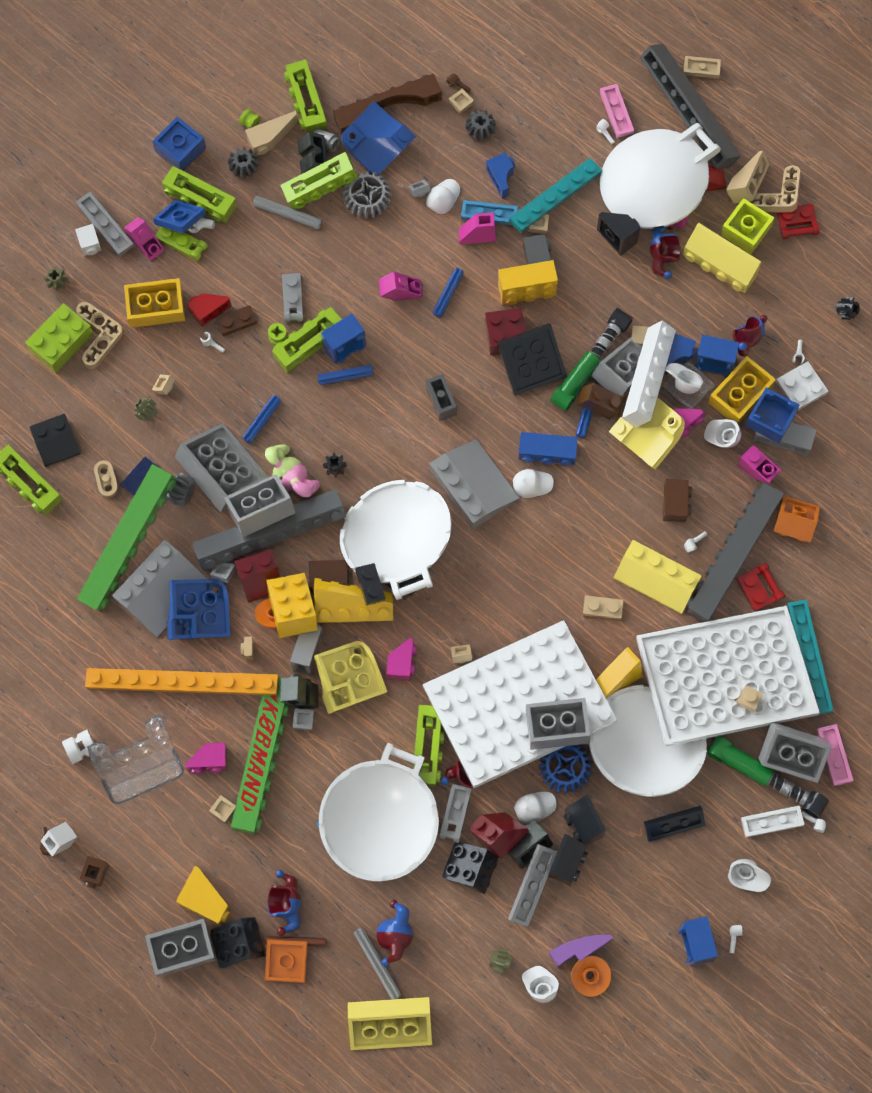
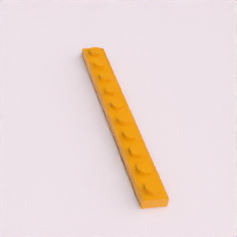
[85,668,279,696]

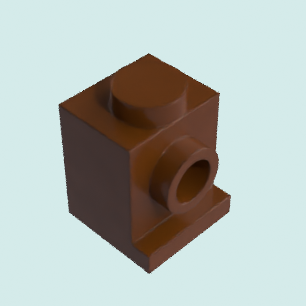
[80,856,109,889]

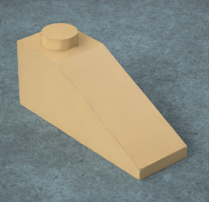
[245,111,298,155]
[727,151,770,204]

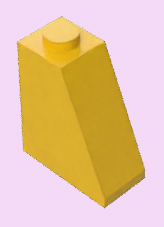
[596,647,643,698]
[176,866,230,926]

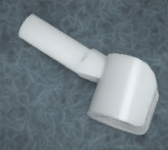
[596,119,615,144]
[200,332,225,353]
[792,340,805,364]
[684,531,707,553]
[802,811,826,833]
[729,925,742,953]

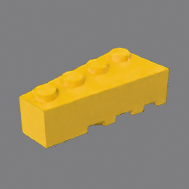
[314,578,394,623]

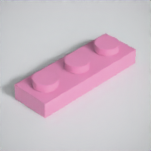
[600,84,634,138]
[817,724,854,787]

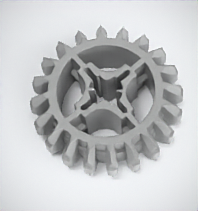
[342,171,392,220]

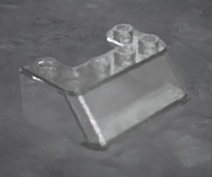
[87,714,184,804]

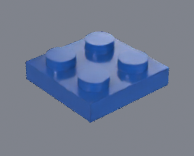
[153,200,206,233]

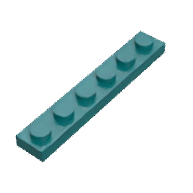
[509,158,602,234]
[787,599,833,715]

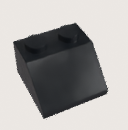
[597,212,640,256]
[29,413,81,467]
[563,794,606,845]
[548,834,588,886]

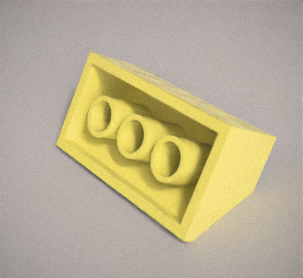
[683,223,761,294]
[613,540,701,614]
[348,997,432,1050]

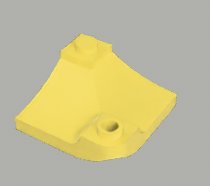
[609,397,685,469]
[314,641,387,714]

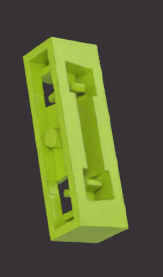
[284,59,327,134]
[281,152,358,210]
[162,166,237,223]
[272,307,342,373]
[0,444,63,516]
[413,705,444,788]

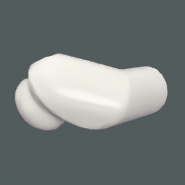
[188,218,215,233]

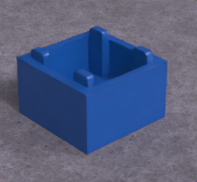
[152,117,206,171]
[321,313,366,364]
[694,335,739,378]
[746,388,800,444]
[678,916,718,967]

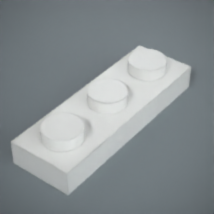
[741,805,804,838]

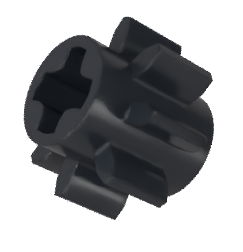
[836,297,860,320]
[323,453,347,478]

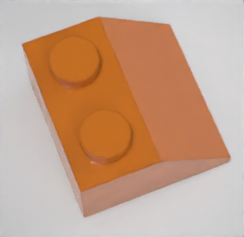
[773,496,820,543]

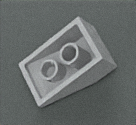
[592,337,642,397]

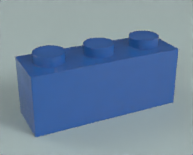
[518,432,578,466]

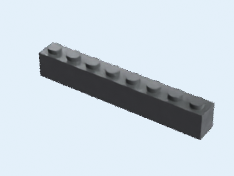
[640,44,741,170]
[686,482,784,622]
[192,489,346,571]

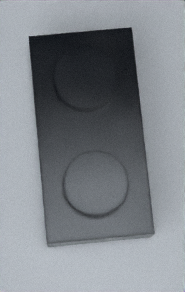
[355,563,386,606]

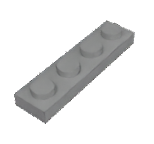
[76,192,134,257]
[508,844,557,927]

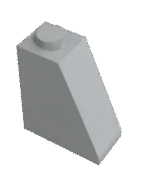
[290,623,323,676]

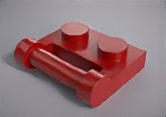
[776,204,819,240]
[736,563,786,612]

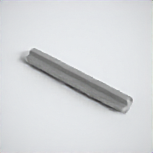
[253,196,322,229]
[354,928,401,1000]

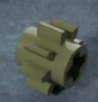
[44,266,68,291]
[134,398,157,421]
[489,947,512,974]

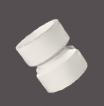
[62,730,98,764]

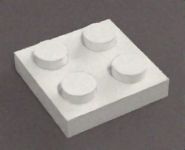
[776,361,828,410]

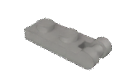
[282,273,303,323]
[439,784,472,843]

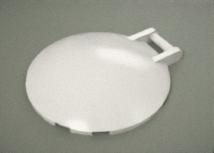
[600,123,721,229]
[340,480,452,600]
[589,685,707,797]
[319,743,439,881]

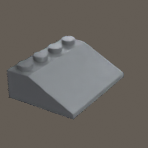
[174,423,269,513]
[429,439,520,530]
[112,539,207,638]

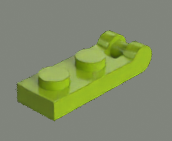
[155,227,208,261]

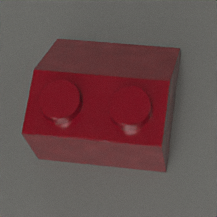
[235,550,281,603]
[469,812,529,859]

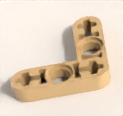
[750,165,801,212]
[76,302,123,369]

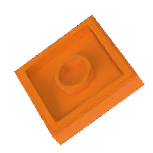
[265,939,308,983]

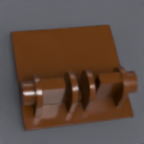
[308,560,348,598]

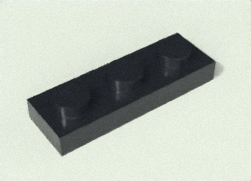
[644,805,706,842]

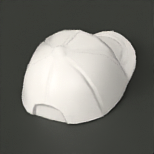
[426,179,460,214]
[665,363,703,394]
[704,419,742,448]
[513,469,554,498]
[514,792,557,825]
[728,859,771,892]
[522,966,559,1003]

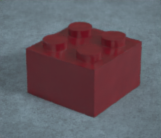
[485,308,526,355]

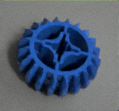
[539,745,592,794]

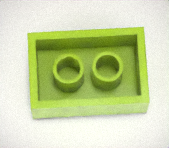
[25,303,94,373]

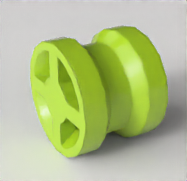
[239,109,261,129]
[268,323,287,345]

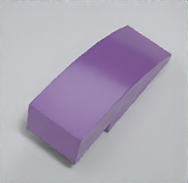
[548,935,613,968]

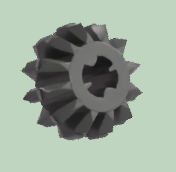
[465,109,496,141]
[228,147,259,179]
[167,473,196,506]

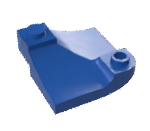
[341,101,416,176]
[167,579,231,640]

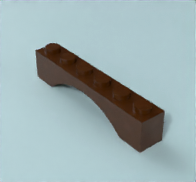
[333,74,442,136]

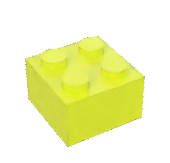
[721,198,774,254]

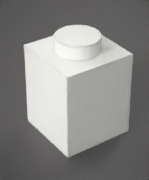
[75,224,102,256]
[41,822,77,856]

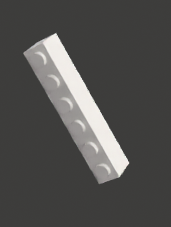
[622,320,676,427]

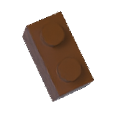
[577,383,624,419]
[663,479,692,522]

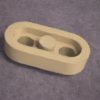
[94,460,118,498]

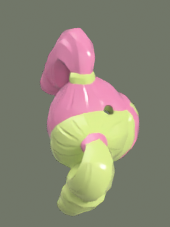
[265,444,320,498]

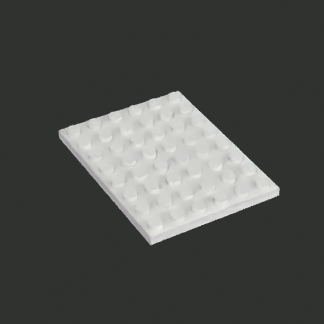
[636,606,819,746]
[423,620,617,788]

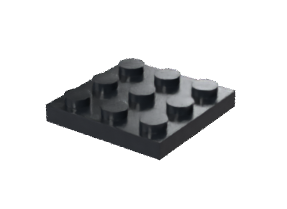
[497,323,567,395]

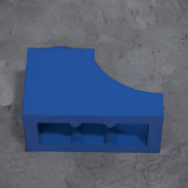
[486,152,515,198]
[664,334,698,375]

